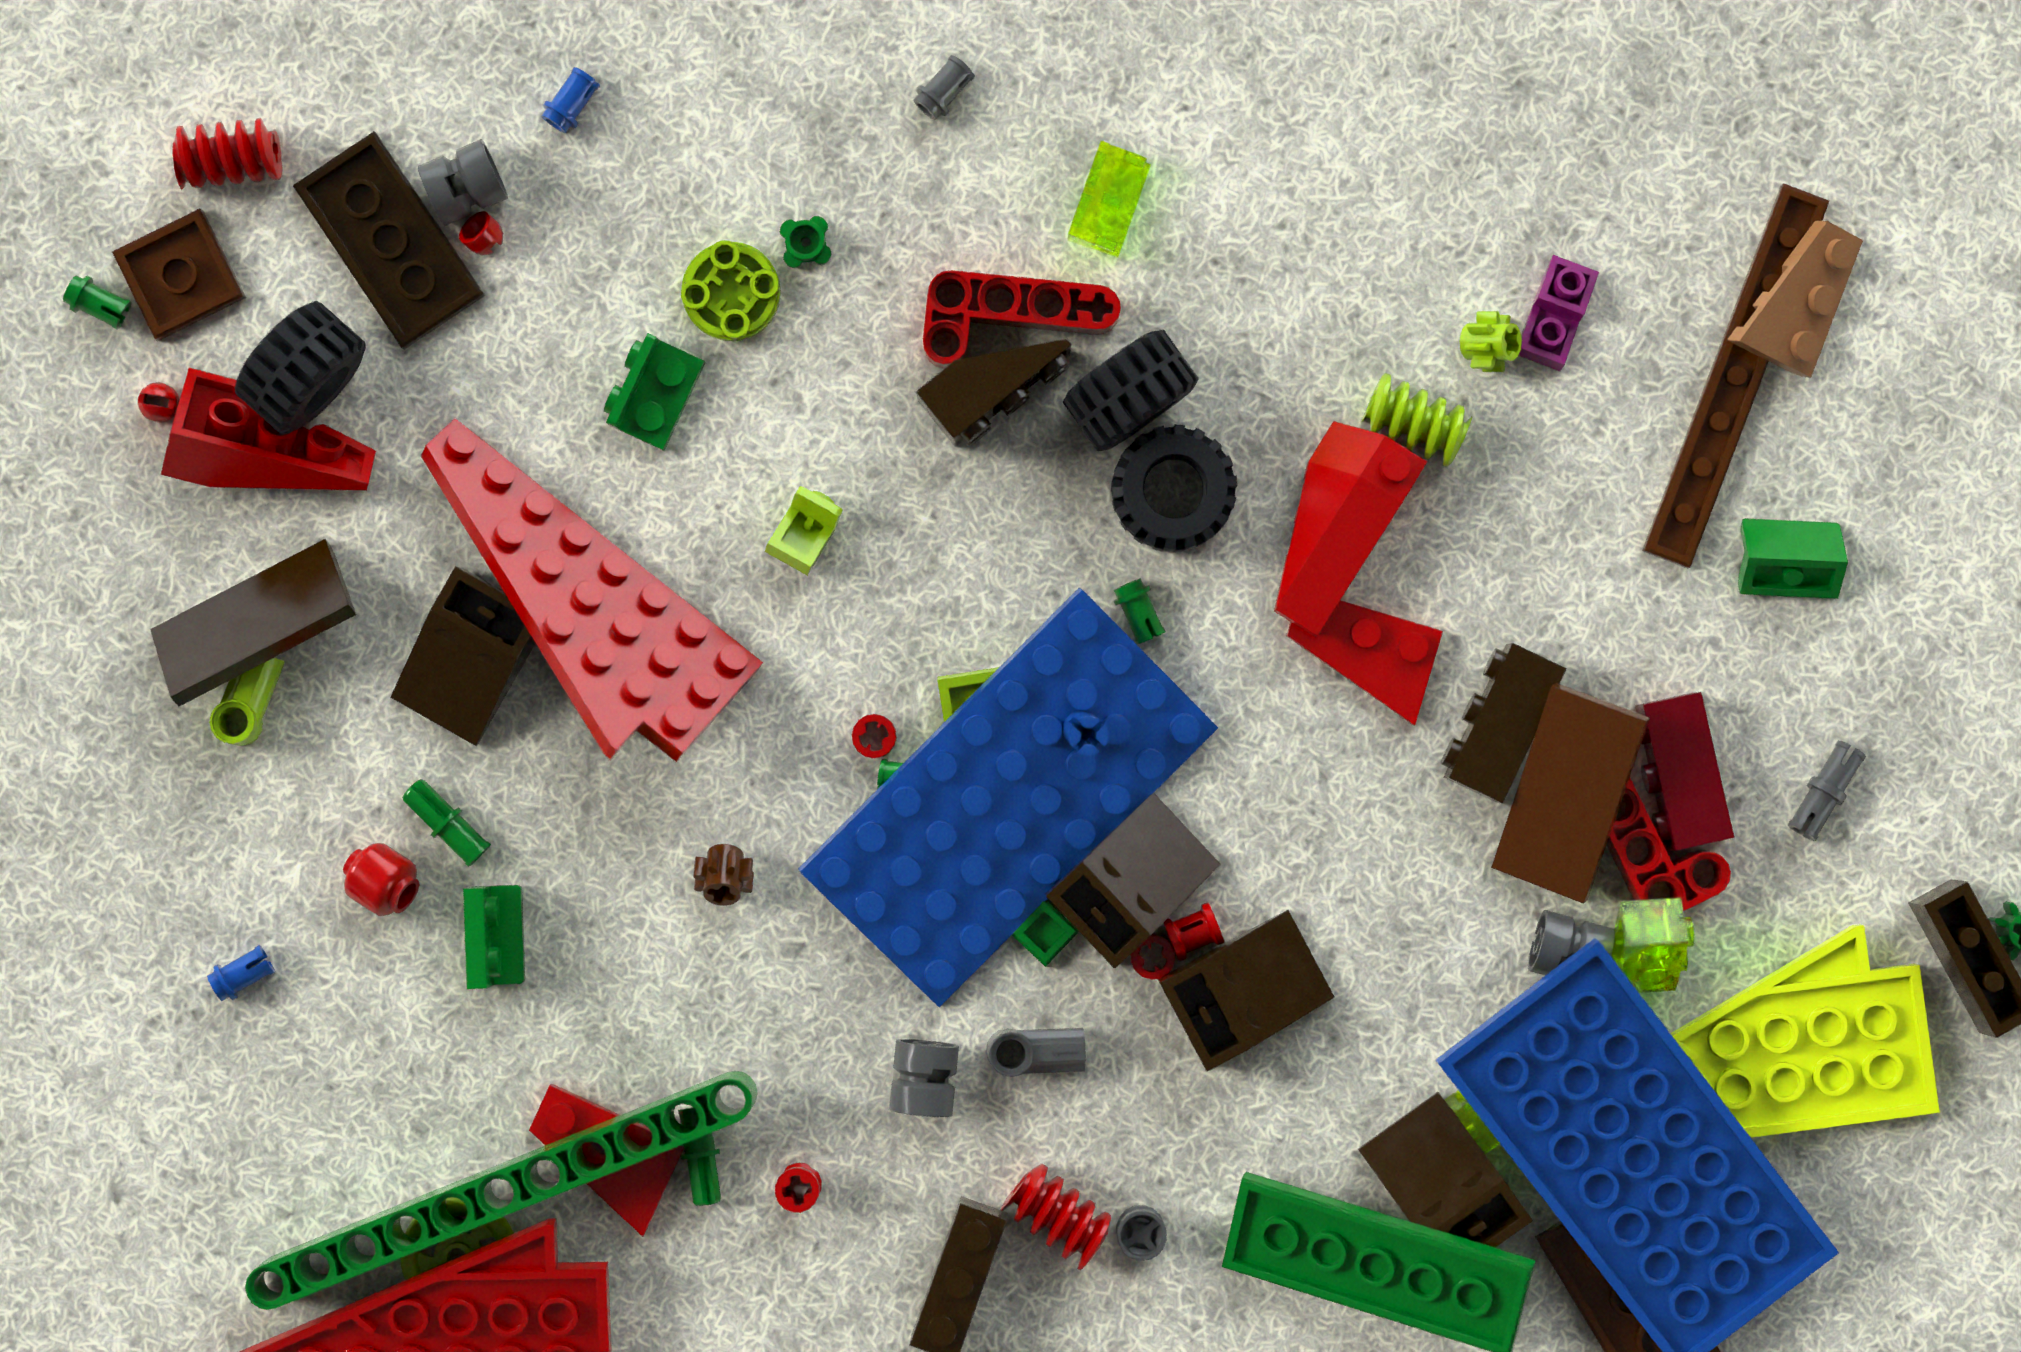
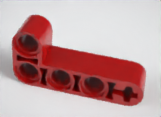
[923,270,1121,369]
[1607,778,1731,918]

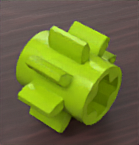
[1460,311,1522,372]

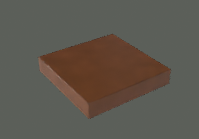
[112,208,246,341]

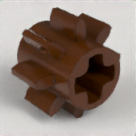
[693,844,754,906]

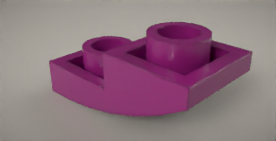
[1518,255,1599,371]

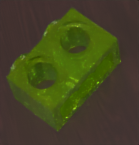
[1611,898,1695,993]

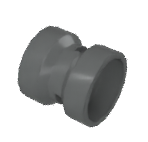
[1116,1205,1167,1261]

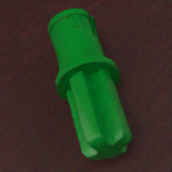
[402,779,491,867]
[678,1107,721,1206]

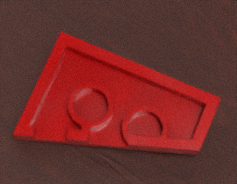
[1286,600,1443,726]
[529,1084,684,1237]

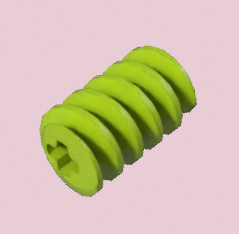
[1361,373,1472,468]

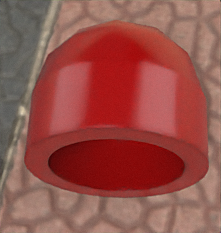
[459,211,503,256]
[138,382,179,422]

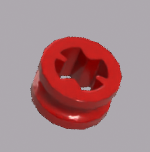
[852,714,897,758]
[1130,934,1175,980]

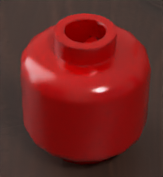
[343,843,420,916]

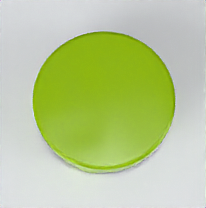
[681,240,781,341]

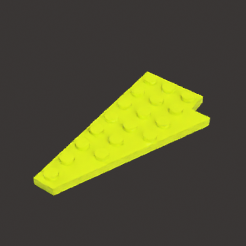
[1670,924,1940,1138]

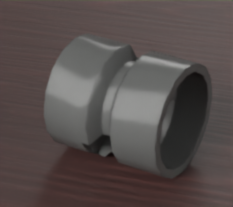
[418,139,508,226]
[1528,910,1615,975]
[889,1039,959,1117]

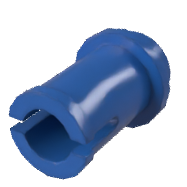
[541,67,600,134]
[207,945,275,1001]

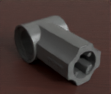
[986,1028,1086,1077]

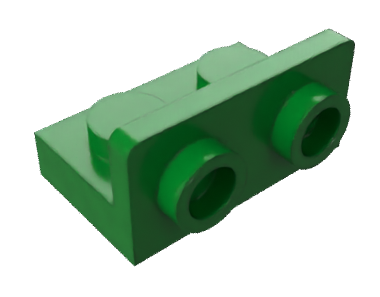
[604,333,706,451]
[463,885,525,989]

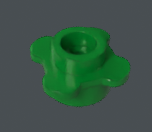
[780,216,832,268]

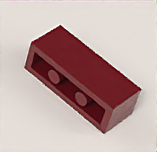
[1635,692,1735,851]

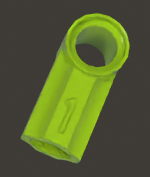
[209,658,285,746]

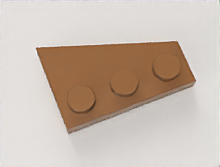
[1727,221,1863,378]

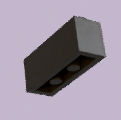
[1441,643,1567,803]
[1908,879,2021,1038]
[910,1196,1008,1352]

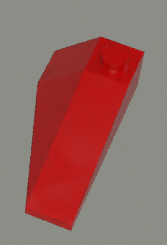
[161,368,376,491]
[1274,421,1427,638]

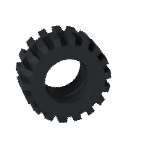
[234,301,366,435]
[1063,329,1199,451]
[1111,424,1237,552]

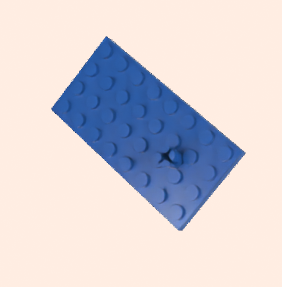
[798,588,1218,1007]
[1436,938,1839,1352]

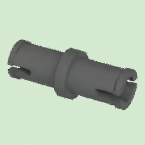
[1787,740,1866,841]

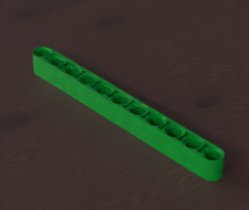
[245,1071,758,1310]

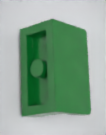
[1738,518,1848,599]

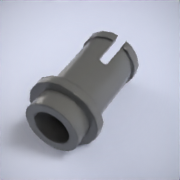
[913,55,975,120]

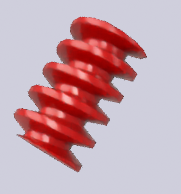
[172,118,283,190]
[1000,1164,1111,1270]

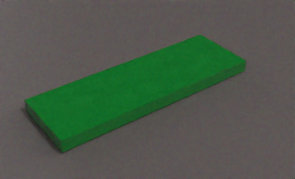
[1222,1172,1536,1352]

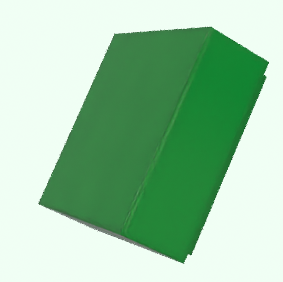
[1012,900,1079,967]

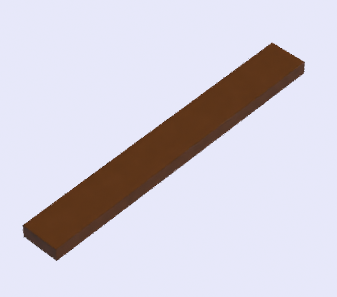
[1642,183,1830,569]

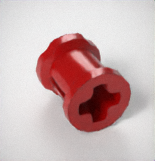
[1163,902,1225,962]
[775,1163,822,1213]

